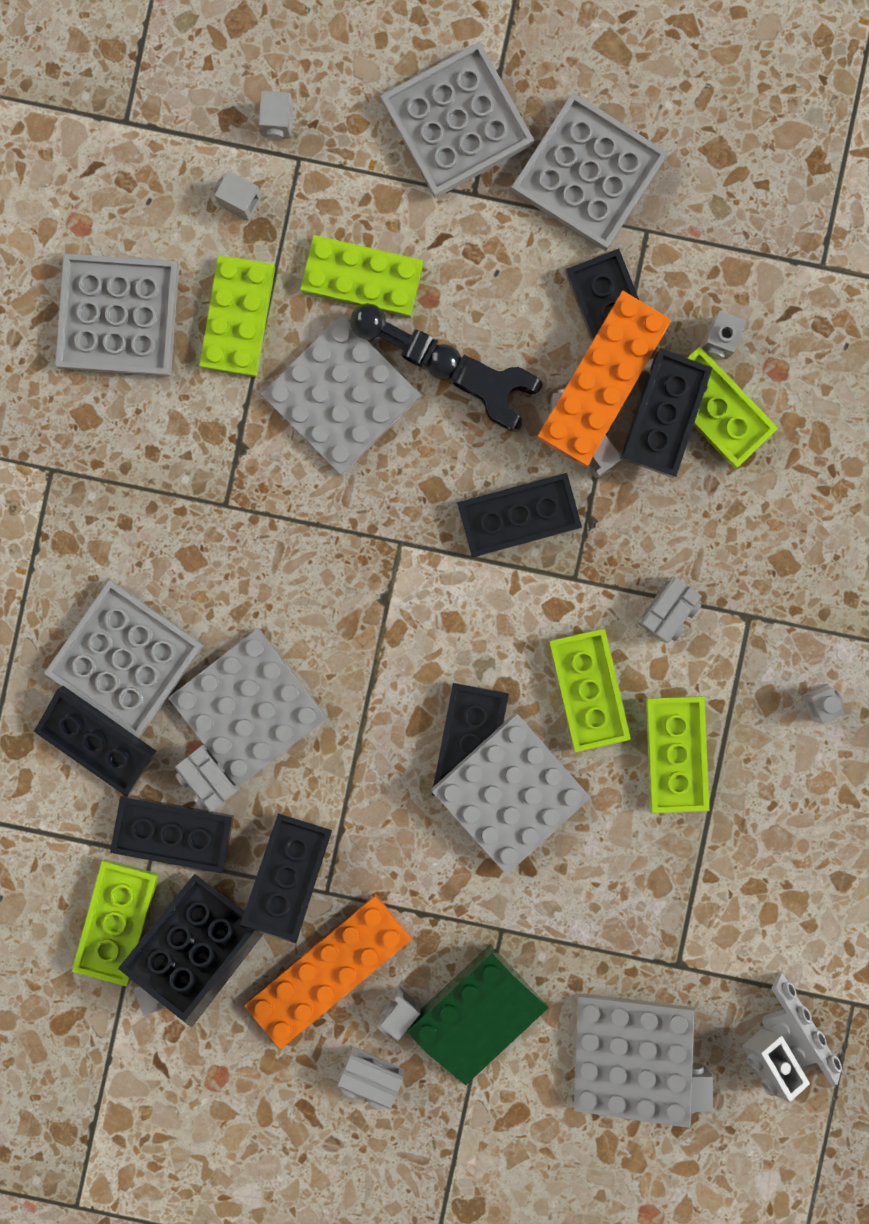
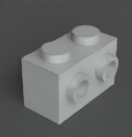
[742,1028,810,1102]

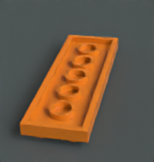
[536,291,672,468]
[244,894,412,1050]

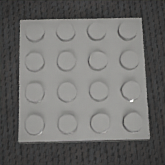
[380,42,534,198]
[511,92,668,251]
[55,253,179,377]
[261,315,421,476]
[44,580,204,738]
[168,628,328,787]
[431,713,591,875]
[574,994,695,1128]

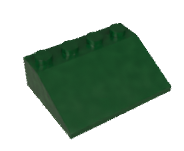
[407,944,549,1085]

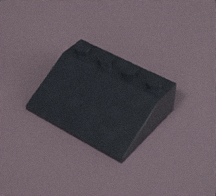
[118,874,263,1028]

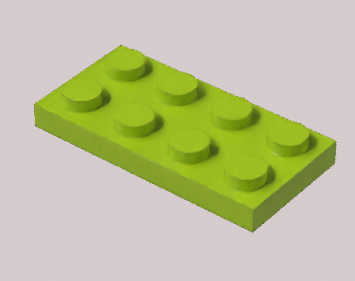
[301,235,424,318]
[199,255,275,378]
[688,346,779,469]
[548,628,631,753]
[646,696,710,813]
[72,859,159,987]

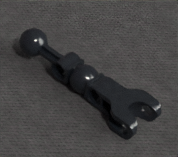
[350,303,543,432]

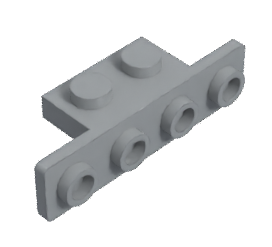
[762,973,842,1086]

